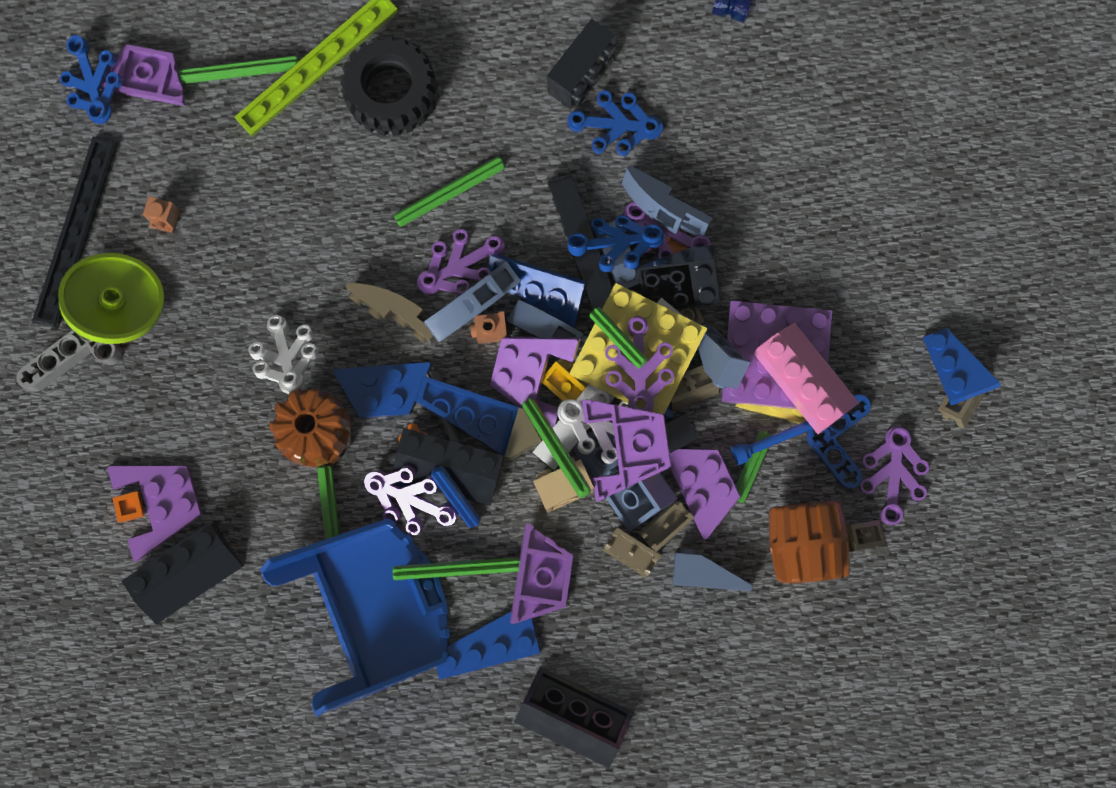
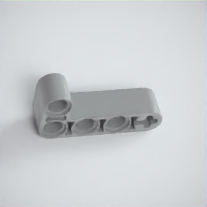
[17,330,122,392]

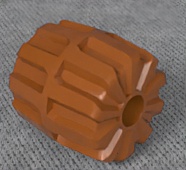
[269,388,353,467]
[769,500,850,583]

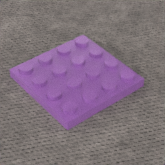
[721,301,832,409]

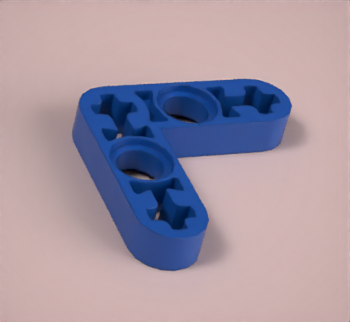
[806,395,871,489]

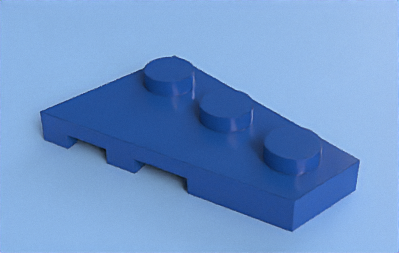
[922,328,1001,406]

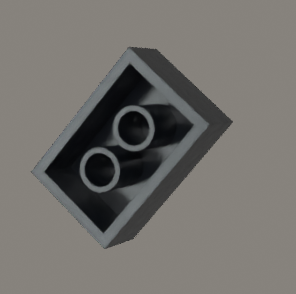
[547,18,616,109]

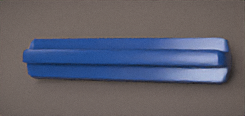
[431,465,480,528]

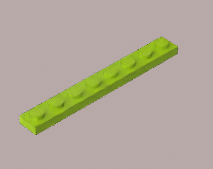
[235,0,398,137]

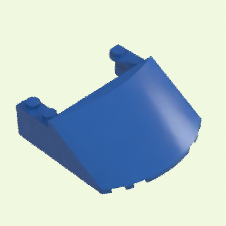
[260,518,450,717]

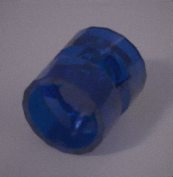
[712,0,751,23]

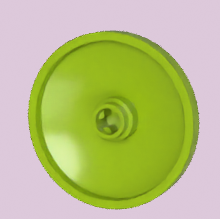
[58,253,164,344]

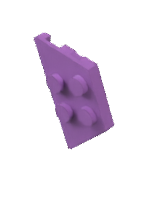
[99,44,186,106]
[670,449,741,540]
[510,524,573,624]

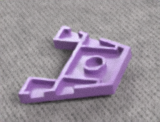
[490,336,581,428]
[582,399,671,501]
[107,466,202,562]

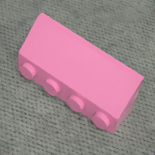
[754,322,859,434]

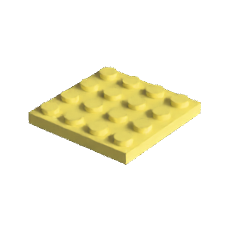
[569,283,707,414]

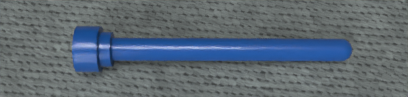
[730,413,847,466]

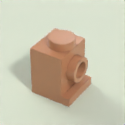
[143,196,180,233]
[470,311,508,344]

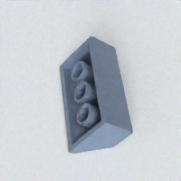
[572,420,677,532]

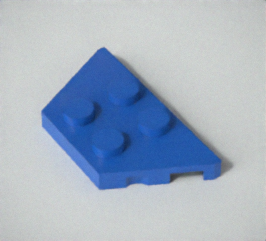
[333,362,431,418]

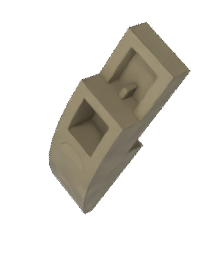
[345,283,436,344]

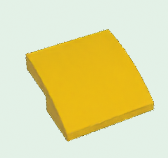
[542,358,589,401]

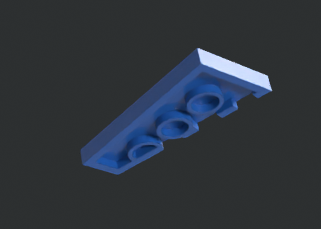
[486,253,587,329]
[415,376,519,456]
[436,611,540,680]

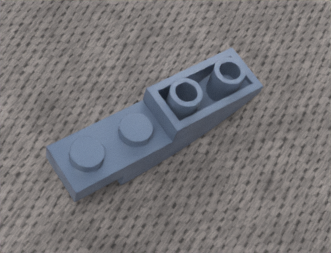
[622,165,712,236]
[424,261,521,342]
[506,300,587,361]

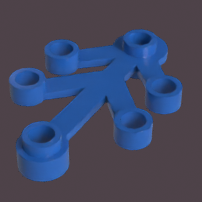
[60,35,124,124]
[568,90,663,156]
[568,215,665,272]

